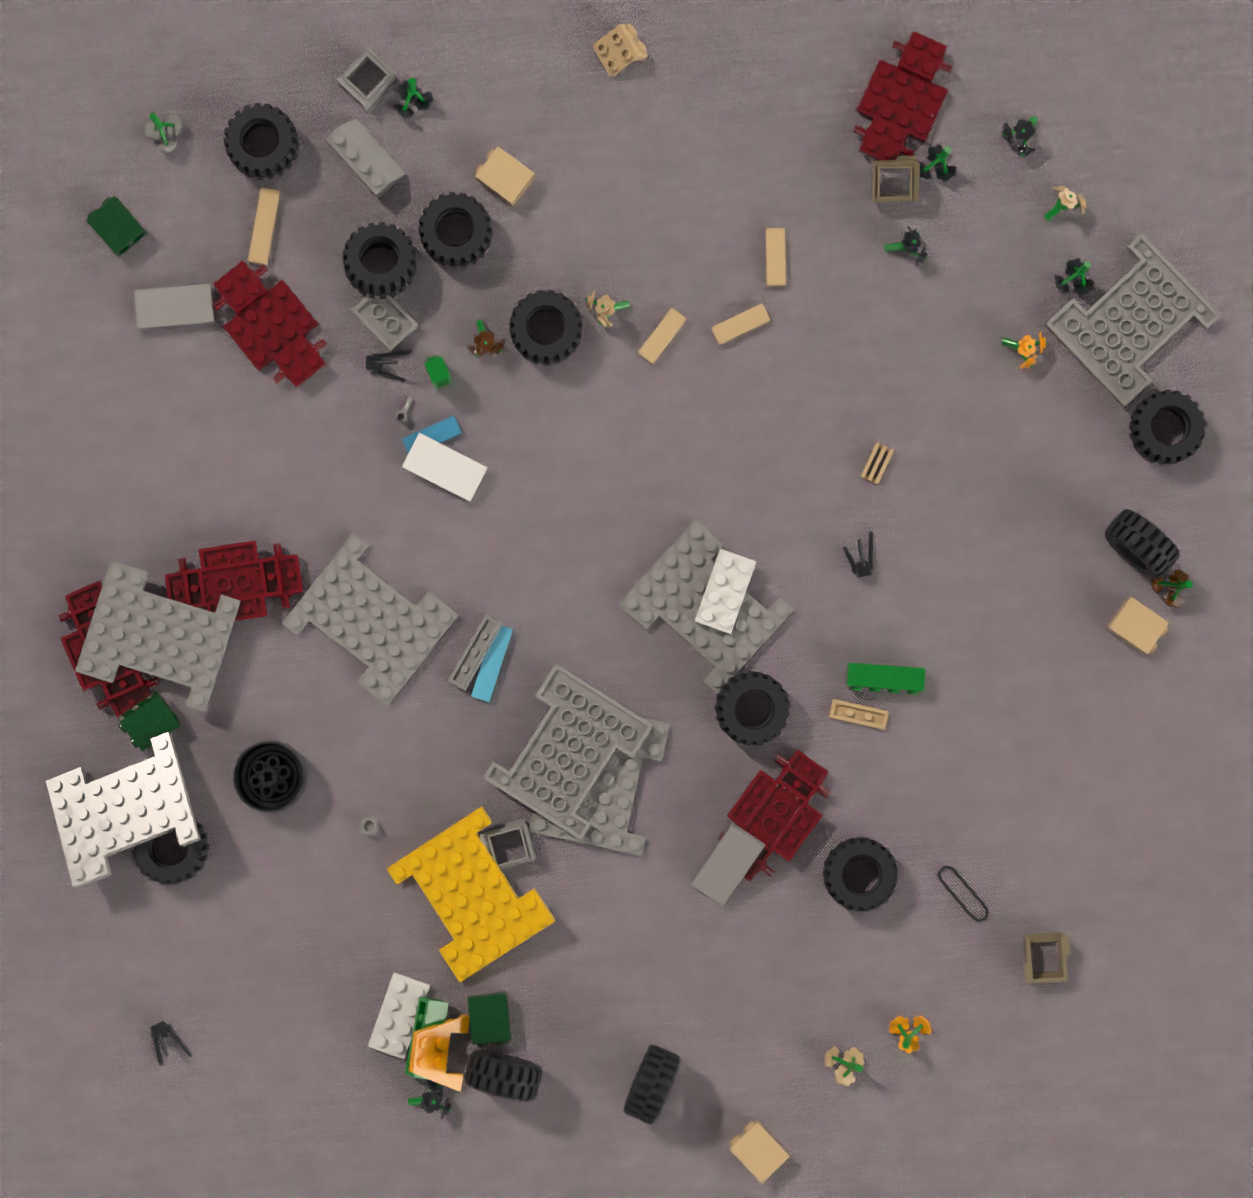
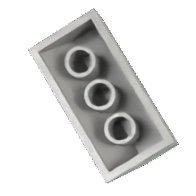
[325,118,406,200]

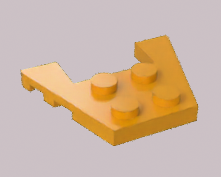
[409,1014,469,1091]

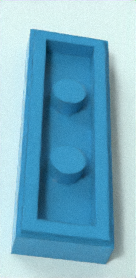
[402,416,462,454]

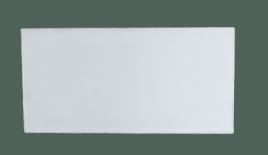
[402,433,488,502]
[695,549,756,634]
[368,972,430,1059]

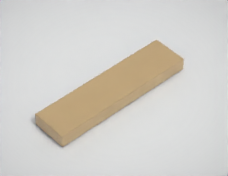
[248,187,281,266]

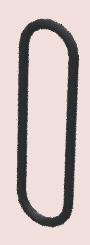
[938,866,989,922]

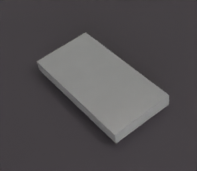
[134,284,215,329]
[691,823,765,906]

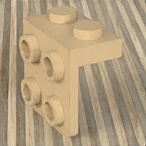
[593,24,648,76]

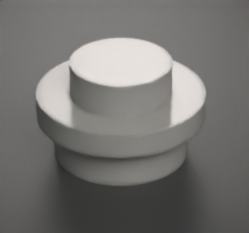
[360,816,379,836]

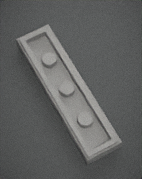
[448,614,503,690]

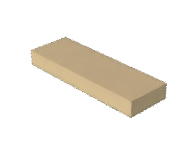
[765,228,786,286]
[711,303,770,346]
[638,308,687,365]
[828,699,889,730]

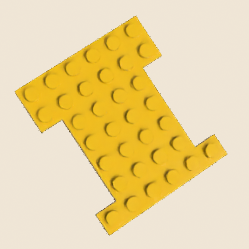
[386,806,556,983]

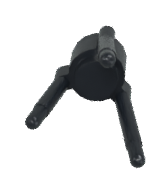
[366,349,412,382]
[843,531,874,578]
[150,1021,192,1066]

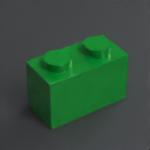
[424,355,453,389]

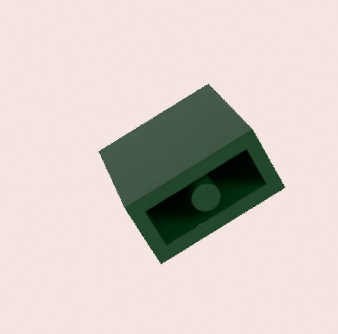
[86,195,148,258]
[118,691,181,752]
[467,991,512,1047]

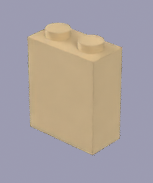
[475,147,535,207]
[1106,597,1169,655]
[729,1120,790,1183]

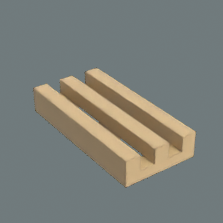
[860,442,894,485]

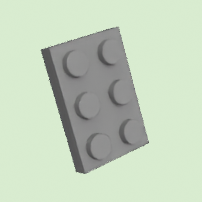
[352,294,419,352]

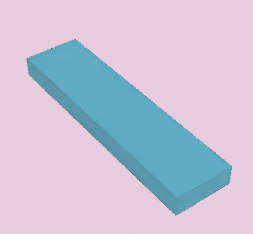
[471,626,513,702]

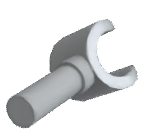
[395,396,413,422]

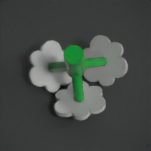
[145,113,183,153]

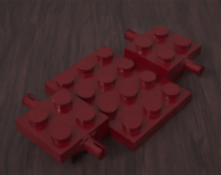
[853,31,953,161]
[212,260,327,388]
[164,540,304,622]
[58,580,160,719]
[717,749,831,882]

